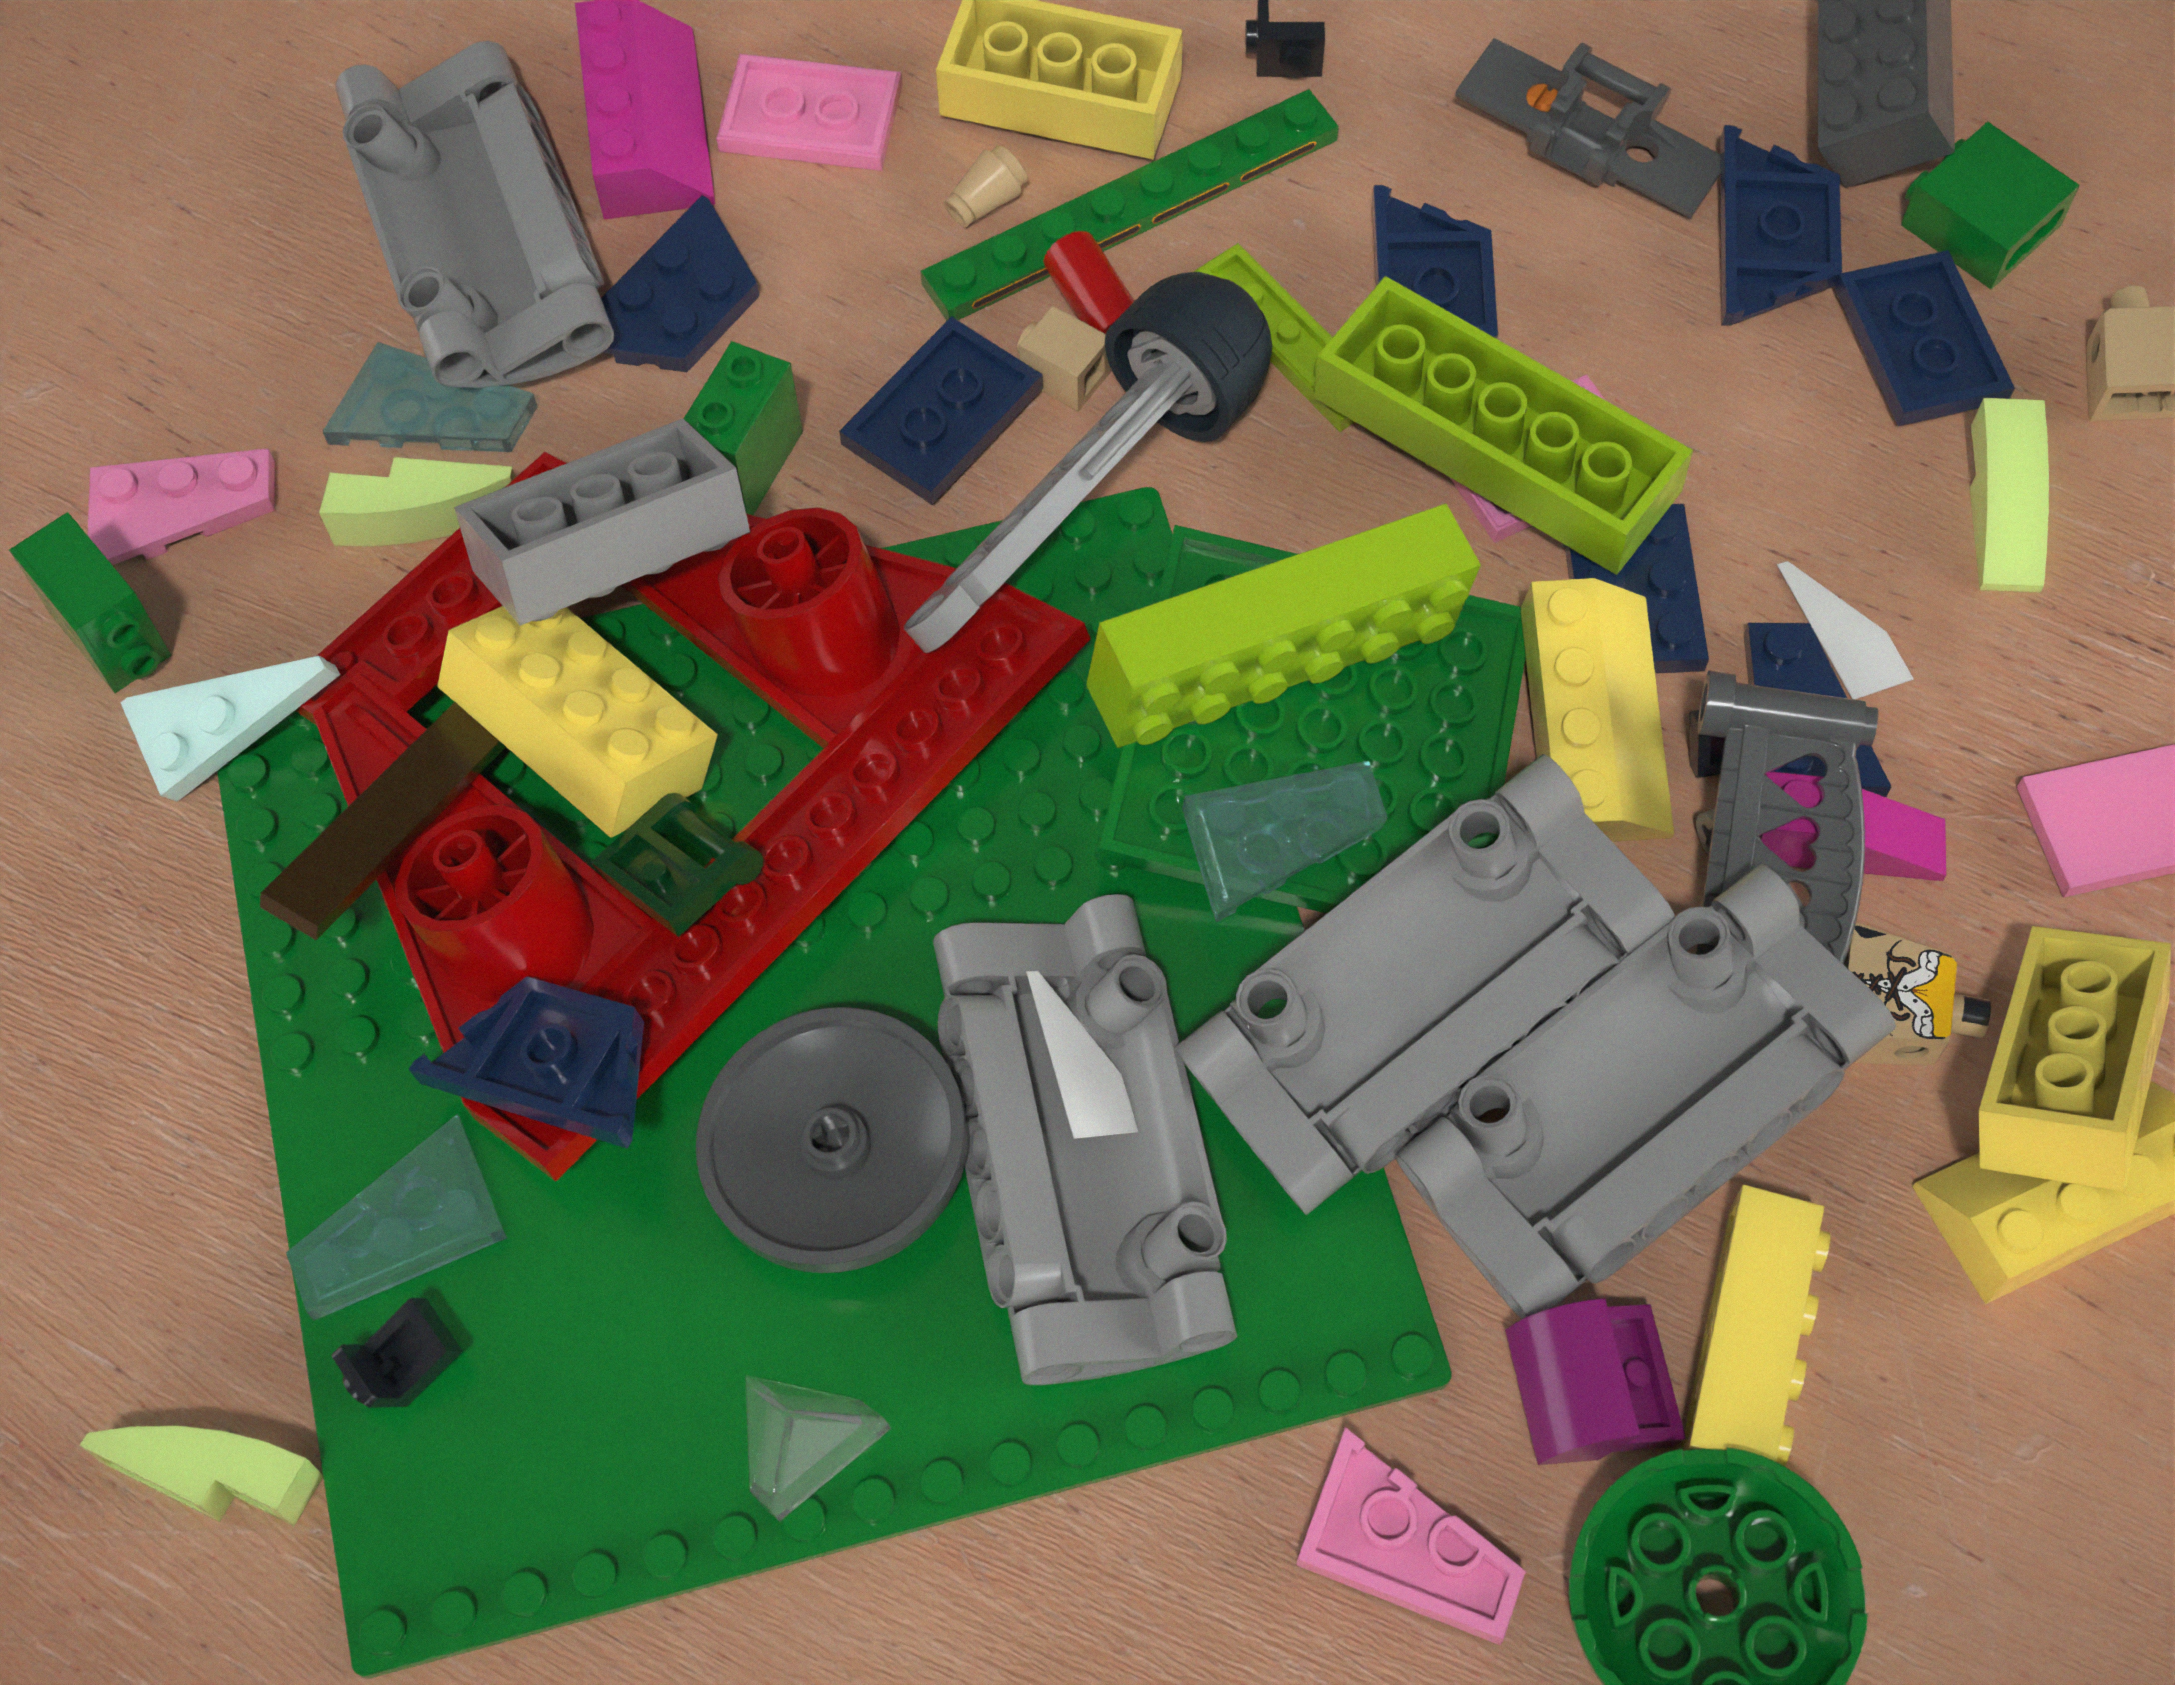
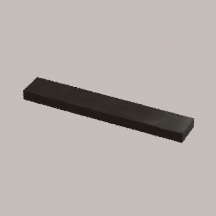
[260,702,506,940]

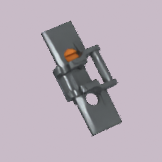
[1455,38,1721,218]

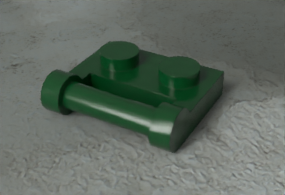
[591,793,763,937]

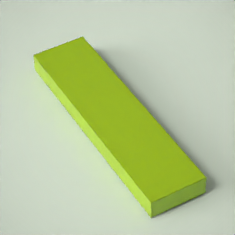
[1193,243,1355,432]

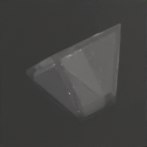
[746,1375,891,1522]

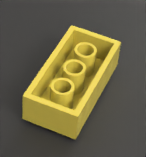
[936,0,1183,160]
[437,606,718,838]
[1979,926,2171,1192]

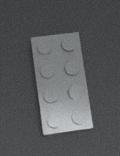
[454,419,750,626]

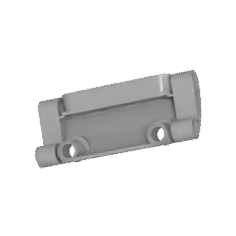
[336,41,614,388]
[1174,754,1675,1215]
[1395,864,1896,1319]
[933,894,1237,1385]

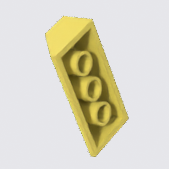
[1521,578,1674,842]
[1912,1081,2175,1304]

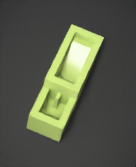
[1970,398,2049,592]
[319,457,516,547]
[80,1426,323,1526]

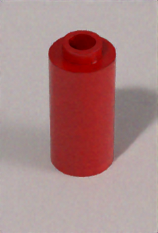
[1044,231,1135,334]

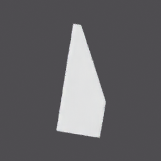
[1777,561,1914,699]
[1026,971,1138,1139]

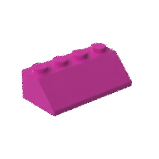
[575,0,715,220]

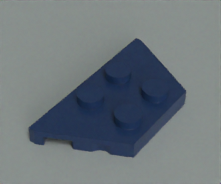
[1720,125,1842,326]
[1372,185,1498,339]
[601,195,760,372]
[409,976,644,1149]

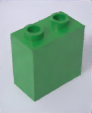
[1901,121,2080,290]
[683,341,803,515]
[9,512,172,693]

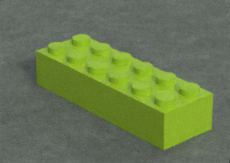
[1314,276,1693,575]
[1086,503,1481,748]

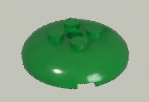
[1569,1447,1868,1685]

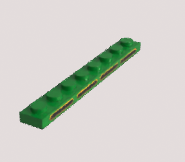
[920,89,1339,321]

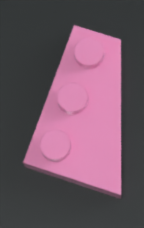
[88,448,275,565]
[1296,1427,1526,1645]

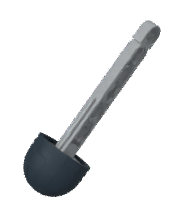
[904,272,1272,653]

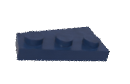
[1743,623,1892,797]

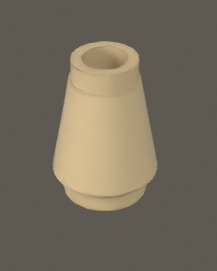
[943,145,1028,228]

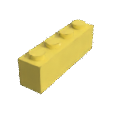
[1680,1185,1831,1467]

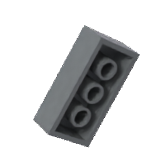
[1818,0,1955,188]

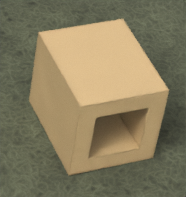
[1017,305,1111,412]

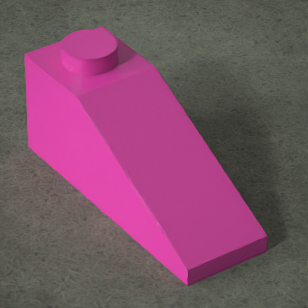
[1759,772,1946,881]

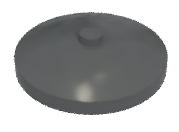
[696,1007,968,1273]

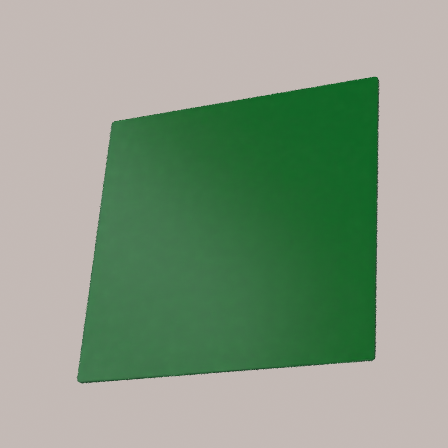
[217,487,1452,1679]

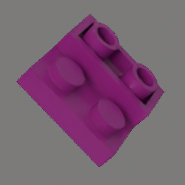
[1505,1299,1686,1465]

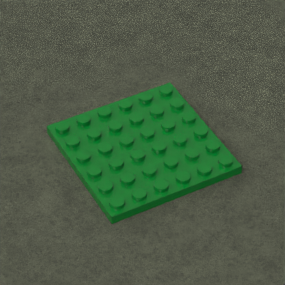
[1096,525,1526,914]

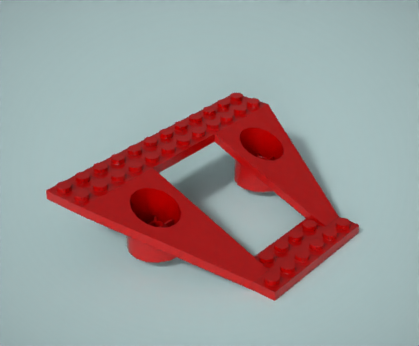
[295,452,1090,1181]

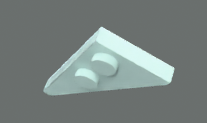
[121,656,340,802]

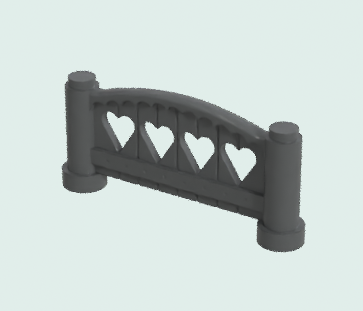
[1696,670,1878,985]

